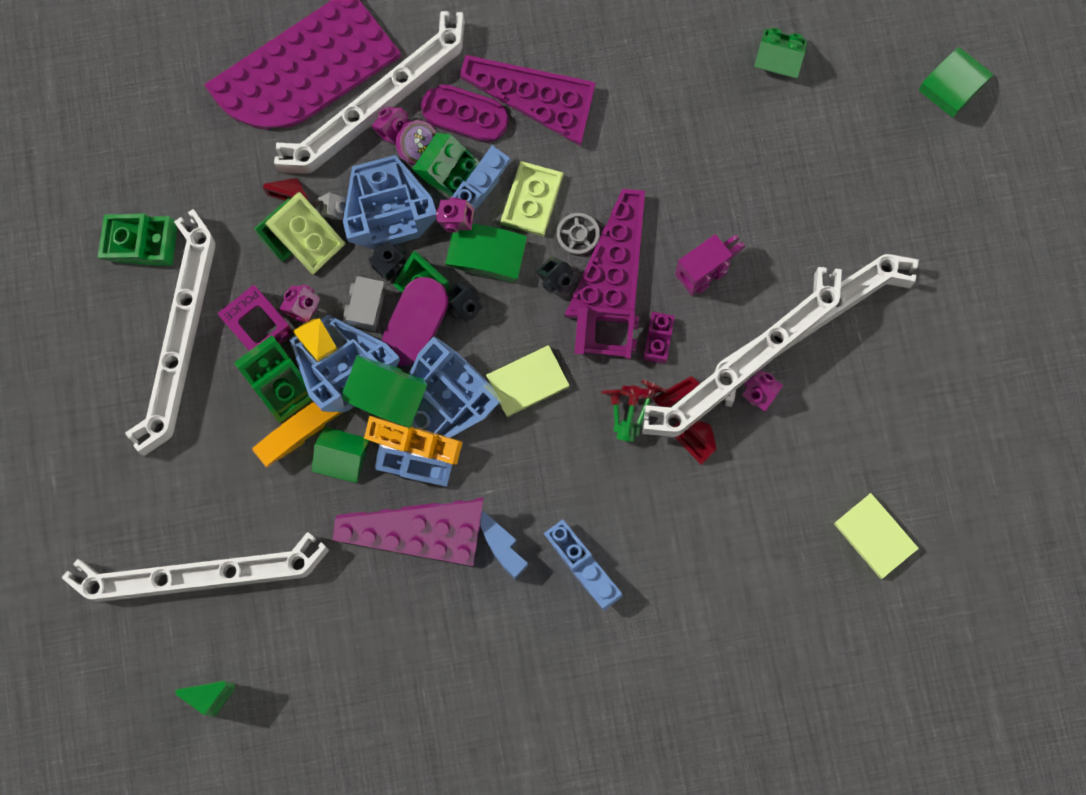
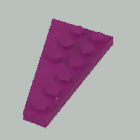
[460,55,596,147]
[564,189,645,323]
[333,497,484,566]

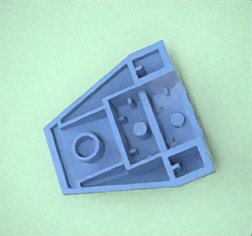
[343,155,436,250]
[290,315,400,412]
[410,337,501,438]

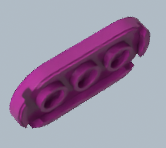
[421,84,508,143]
[382,277,448,366]

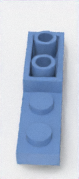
[452,145,512,212]
[544,519,623,611]

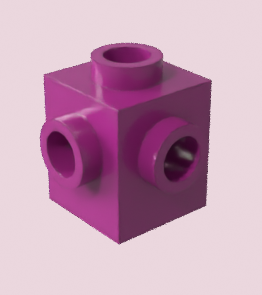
[371,106,410,144]
[436,197,474,233]
[279,284,320,322]
[742,370,784,411]

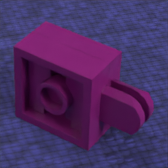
[675,234,745,296]

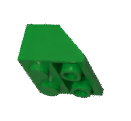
[754,28,807,78]
[412,133,480,197]

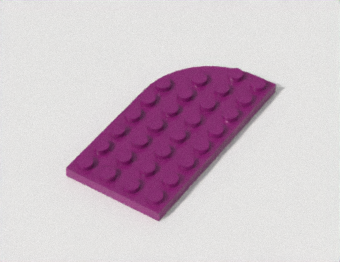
[204,0,401,130]

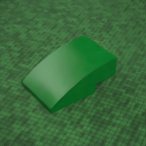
[918,47,994,118]
[98,213,178,266]
[445,223,527,283]
[234,335,312,423]
[341,355,427,428]

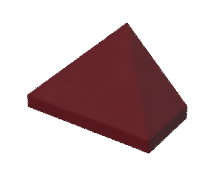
[263,178,310,203]
[653,376,700,408]
[673,420,717,465]

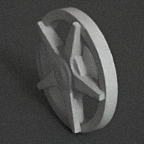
[557,213,600,255]

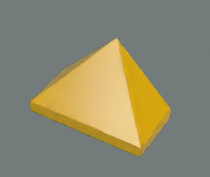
[293,319,337,362]

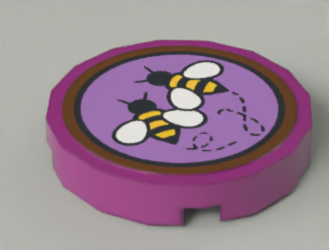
[396,120,437,165]

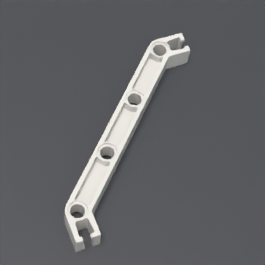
[274,11,464,174]
[125,209,215,456]
[714,254,918,407]
[643,267,842,437]
[62,532,329,602]

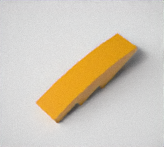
[252,402,344,468]
[364,416,463,465]

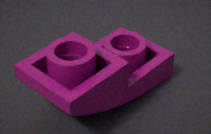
[643,312,675,364]

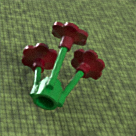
[601,380,668,442]

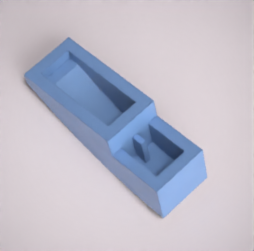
[374,444,452,487]
[480,510,528,581]

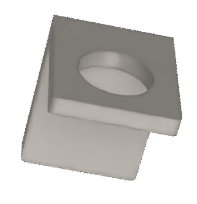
[314,192,347,220]

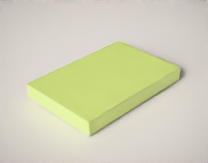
[501,161,563,237]
[265,192,346,274]
[486,345,569,417]
[834,493,919,579]

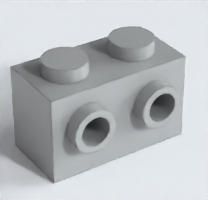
[344,276,386,332]

